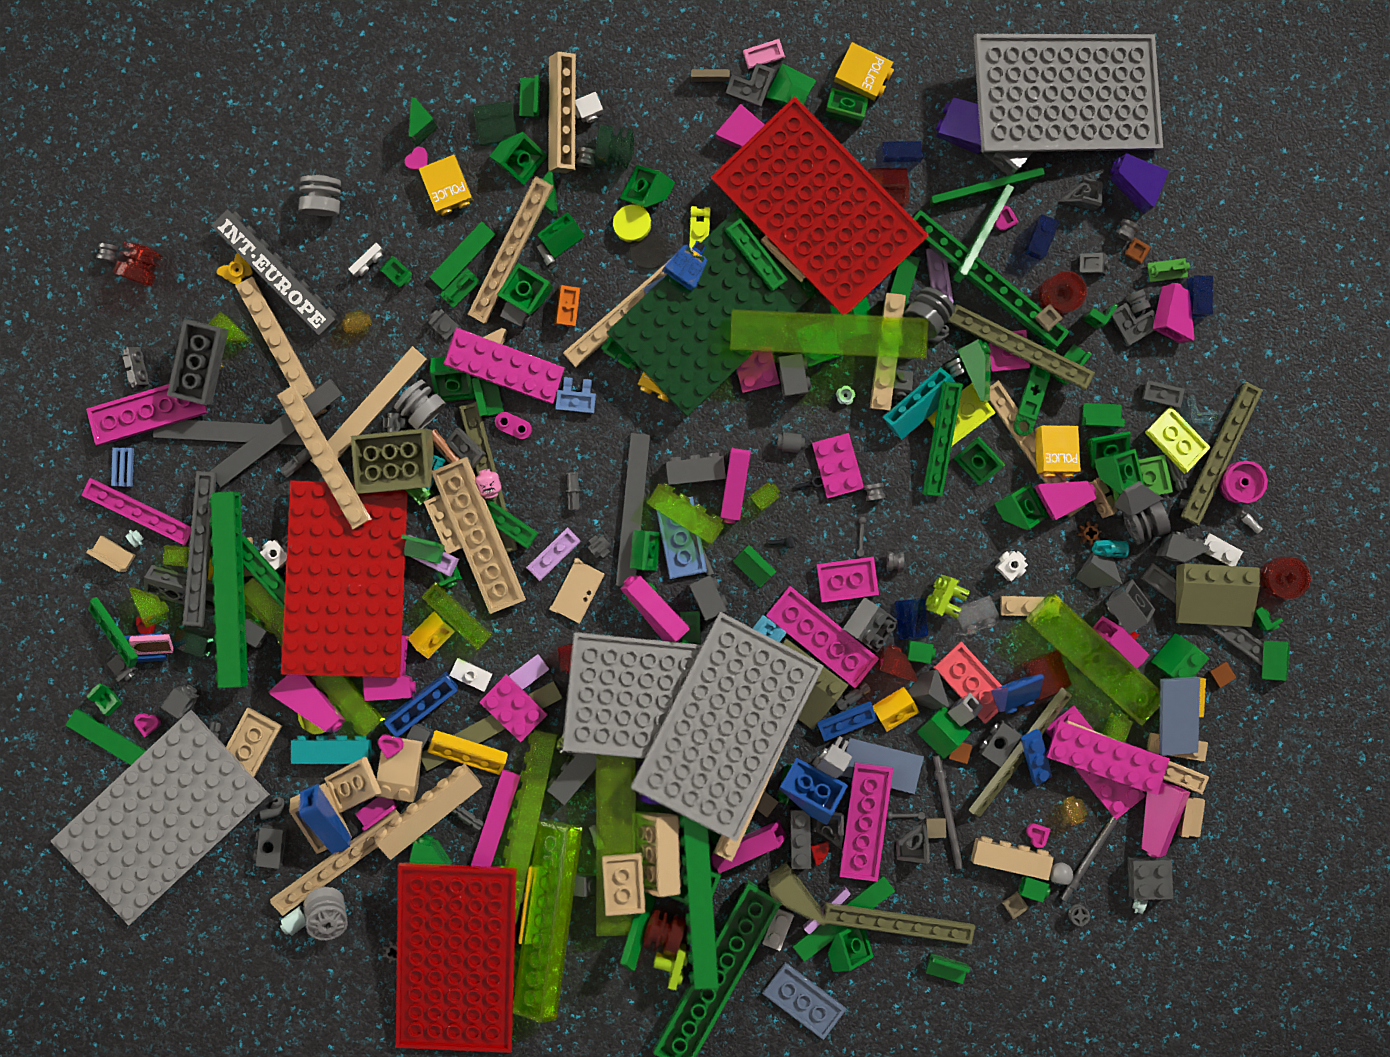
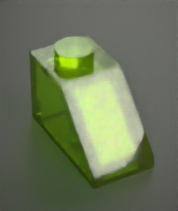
[208,311,252,343]
[129,587,169,628]

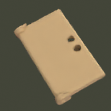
[549,558,605,624]

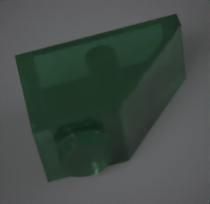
[172,626,214,658]

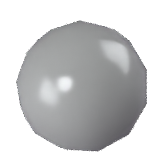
[1049,862,1073,885]

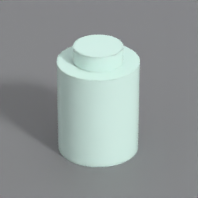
[280,906,306,935]

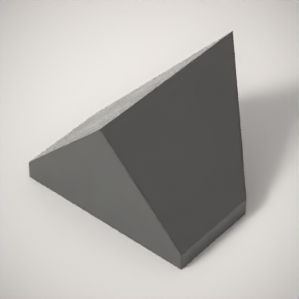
[1058,177,1103,211]
[1114,481,1164,516]
[1075,552,1122,589]
[907,669,949,709]
[812,812,844,850]
[896,821,930,864]

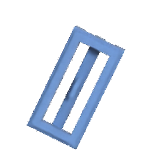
[111,448,134,487]

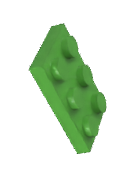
[1112,455,1173,502]

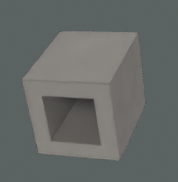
[948,693,983,727]

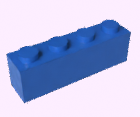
[384,672,458,737]

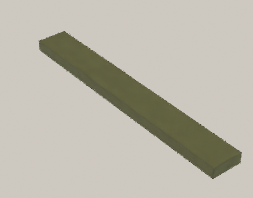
[947,304,1095,391]
[1180,382,1263,526]
[459,402,518,553]
[421,681,563,771]
[969,688,1072,817]
[823,902,975,945]

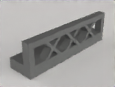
[144,565,215,613]

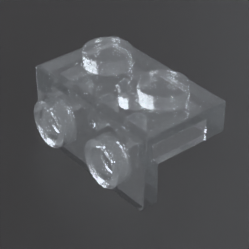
[954,595,999,635]

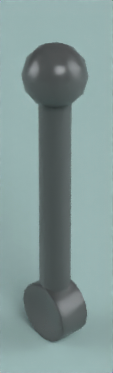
[857,517,866,557]
[886,812,925,820]

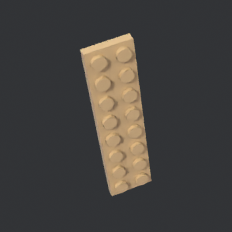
[432,457,526,614]

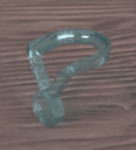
[1188,395,1219,423]

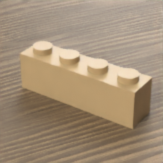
[971,836,1054,880]

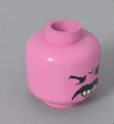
[475,469,501,499]

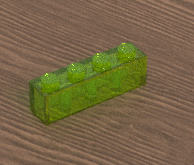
[647,483,724,545]
[422,582,493,650]

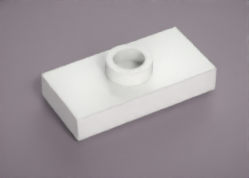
[449,658,493,692]

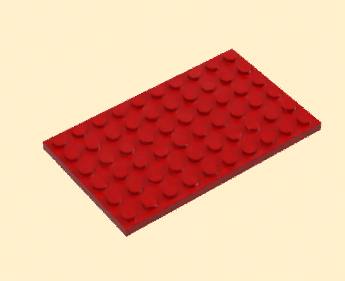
[711,96,929,317]
[281,481,408,678]
[396,863,517,1053]

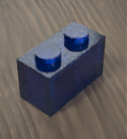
[1024,214,1060,260]
[1187,276,1213,317]

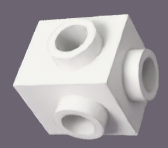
[995,551,1028,581]

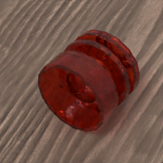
[112,242,163,287]
[1038,271,1087,315]
[643,909,686,958]

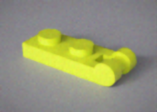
[690,206,710,248]

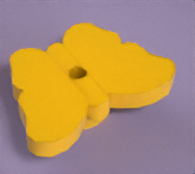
[217,252,253,285]

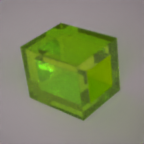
[750,482,780,511]
[163,545,189,567]
[1103,712,1133,743]

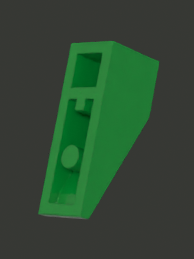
[958,340,991,403]

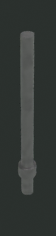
[933,755,963,869]
[1060,816,1121,901]

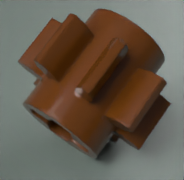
[1076,521,1102,545]

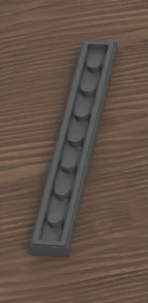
[209,379,343,487]
[153,420,305,446]
[616,433,650,586]
[183,471,217,627]
[1140,563,1264,667]

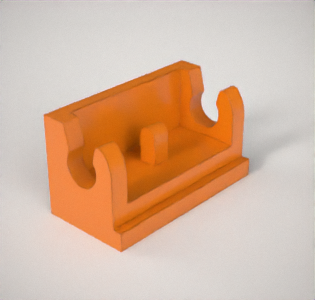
[554,285,580,327]

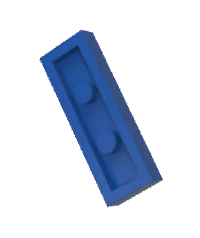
[817,702,877,741]
[1020,729,1052,786]

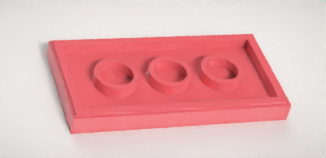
[933,641,1002,724]

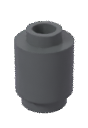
[777,433,805,453]

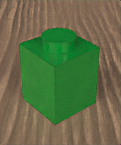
[906,640,936,664]
[1018,875,1050,903]

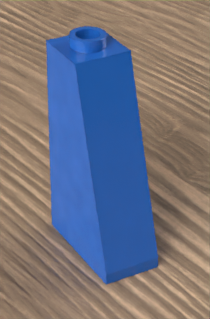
[299,784,351,854]

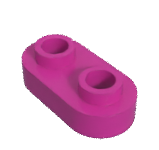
[495,412,532,439]

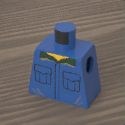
[662,241,707,291]

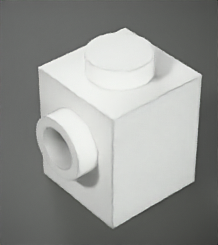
[575,92,604,123]
[260,540,287,571]

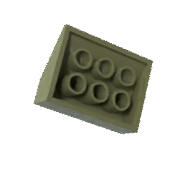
[351,429,434,494]
[1176,563,1260,627]
[781,638,848,730]
[768,861,826,925]

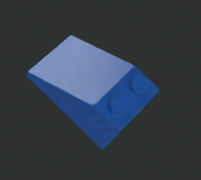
[990,674,1044,714]
[779,758,848,825]

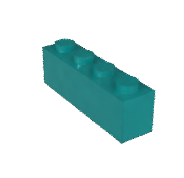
[883,367,955,440]
[291,735,372,764]

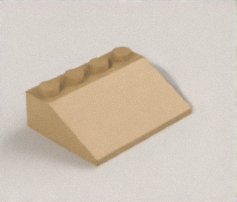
[631,811,681,897]

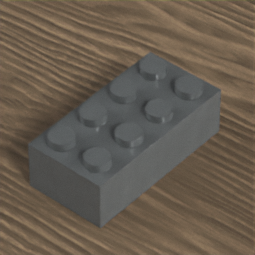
[167,319,229,405]

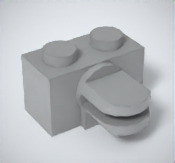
[812,736,852,779]

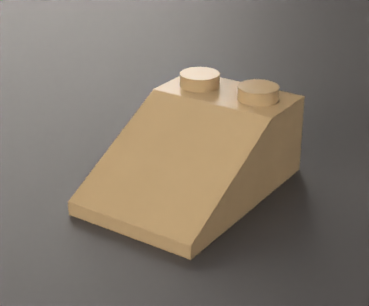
[376,737,423,802]
[289,783,352,854]

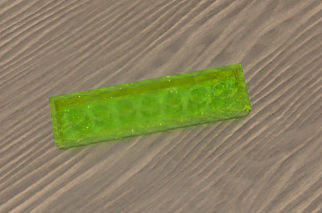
[1024,592,1160,726]

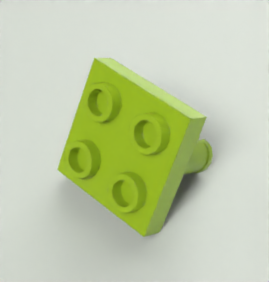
[925,574,969,619]
[653,942,689,990]

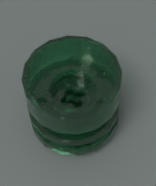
[595,124,635,170]

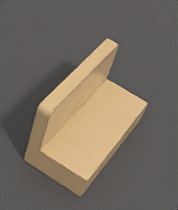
[86,536,136,572]
[1176,797,1205,838]

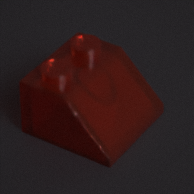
[876,644,918,683]
[1022,649,1072,700]

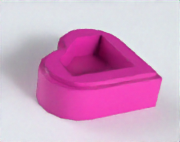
[405,147,428,170]
[994,206,1018,231]
[134,713,161,737]
[378,735,404,759]
[1026,823,1051,848]

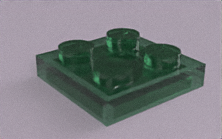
[473,100,517,146]

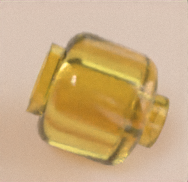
[342,309,372,337]
[1059,796,1088,826]

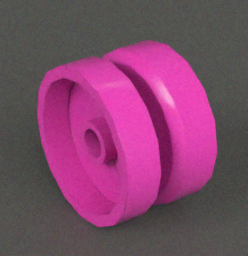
[1218,461,1268,504]

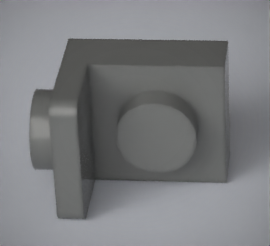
[1080,253,1110,275]
[428,309,460,340]
[107,654,138,682]

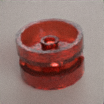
[1260,557,1311,599]

